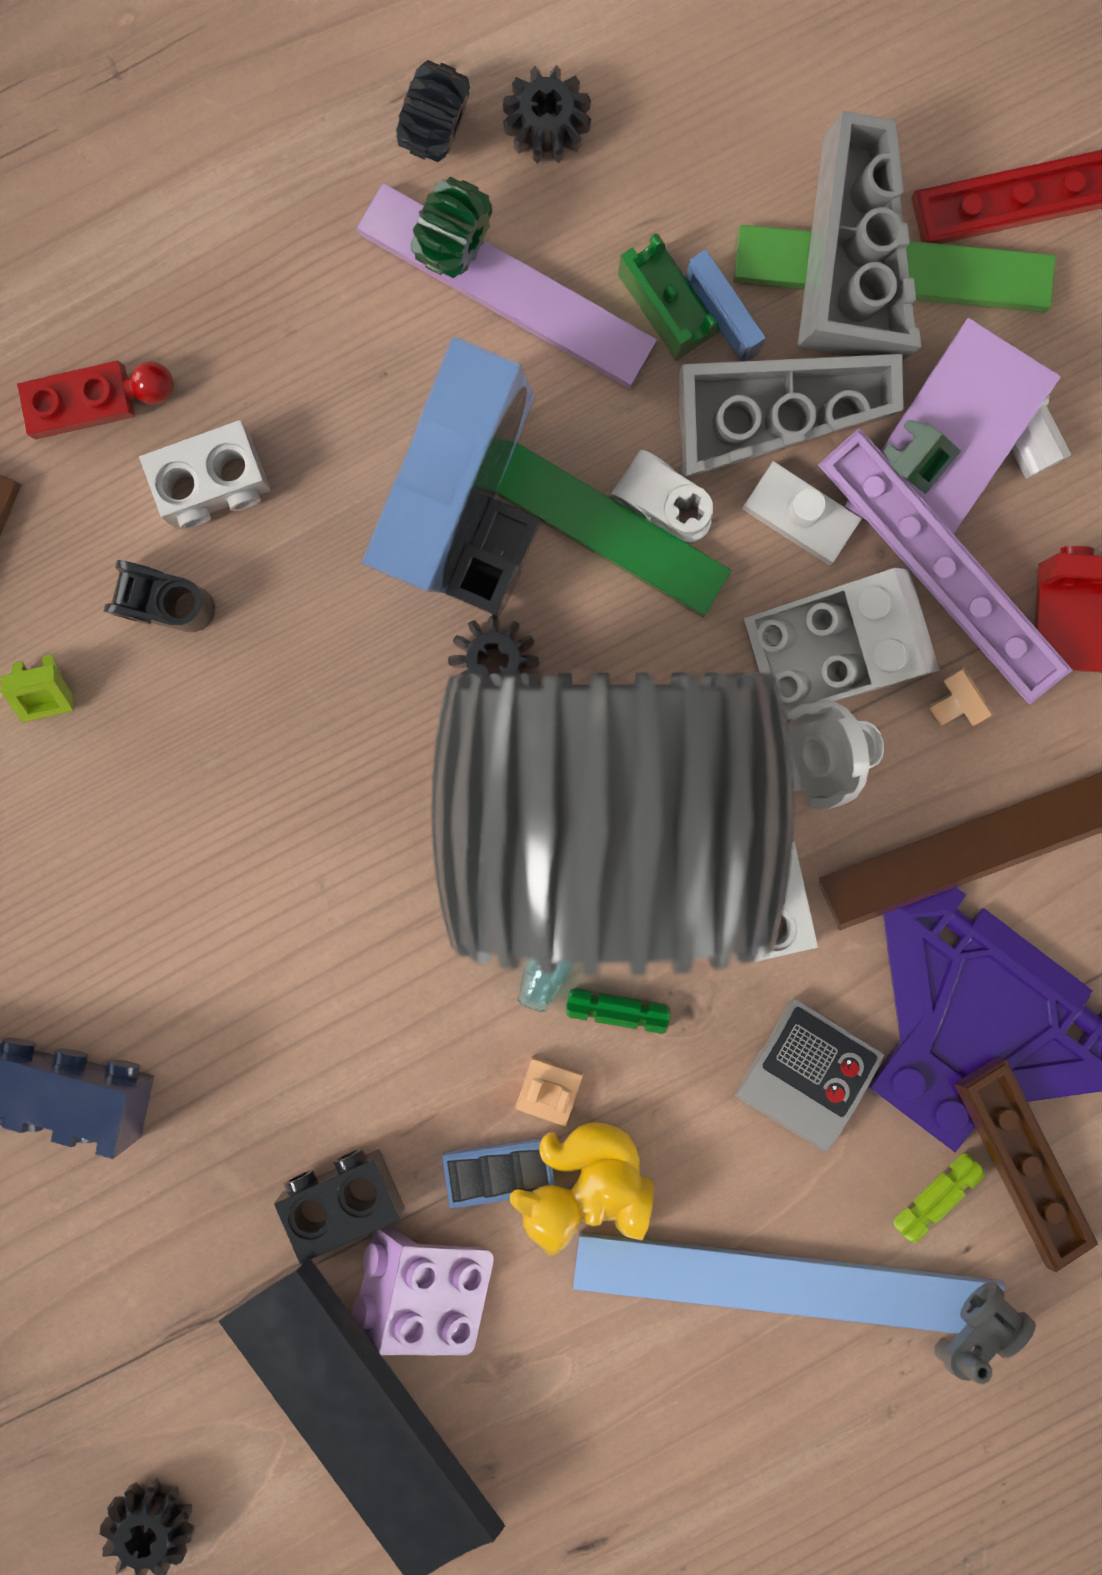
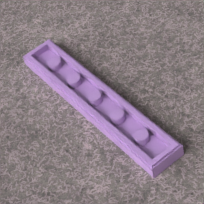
[357,183,657,389]
[818,428,1073,705]

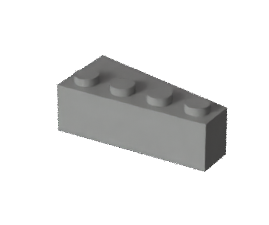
[798,111,922,362]
[678,354,903,479]

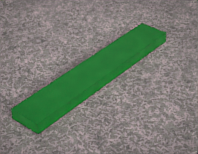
[496,443,732,618]

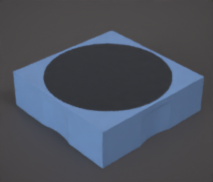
[362,336,535,593]

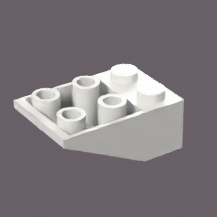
[744,568,940,716]

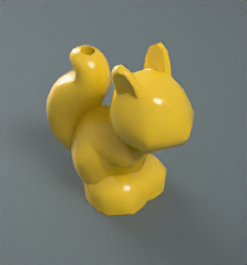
[509,1122,654,1257]

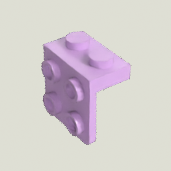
[351,1226,494,1356]

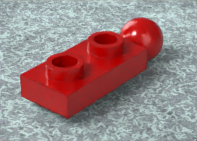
[17,360,174,440]

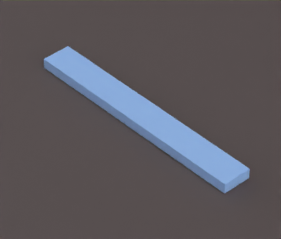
[573,1232,1005,1334]

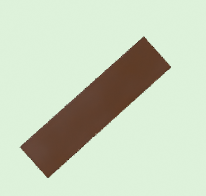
[954,1057,1098,1272]

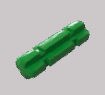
[565,988,671,1034]

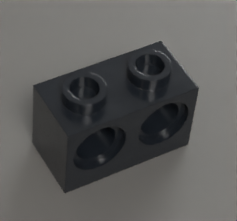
[274,1148,405,1263]

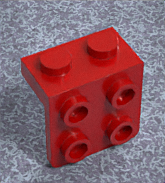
[1035,546,1102,673]

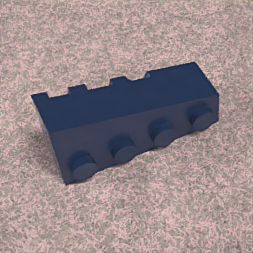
[0,1038,154,1159]

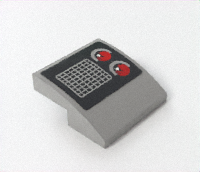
[734,998,885,1152]

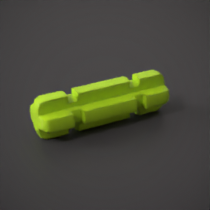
[893,1153,986,1244]

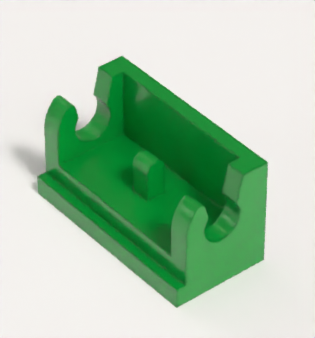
[618,234,720,361]

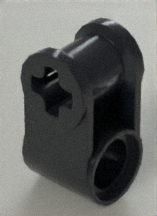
[103,560,215,632]

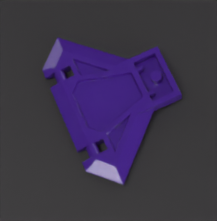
[868,887,1102,1153]

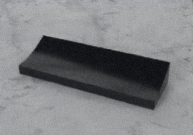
[218,1258,506,1575]

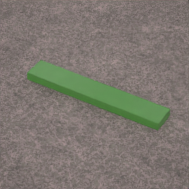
[733,225,1056,313]

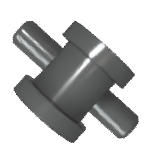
[934,1282,1036,1384]

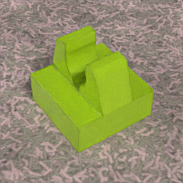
[1,654,74,723]

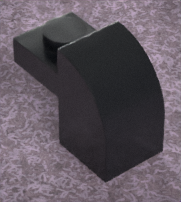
[445,497,541,617]

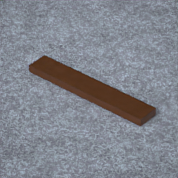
[819,772,1102,930]

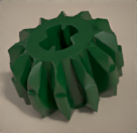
[411,177,493,278]

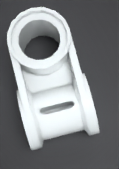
[610,450,713,543]

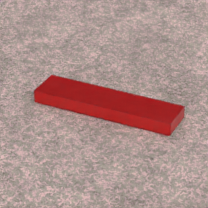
[911,150,1102,244]

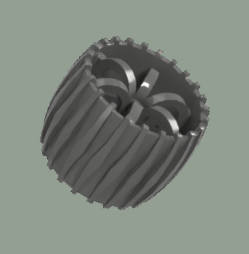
[431,672,794,976]

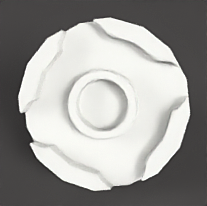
[786,700,884,809]

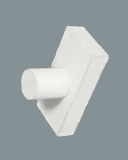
[742,461,862,566]

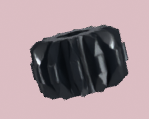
[396,60,470,162]
[503,65,591,164]
[448,615,539,676]
[99,1478,195,1575]

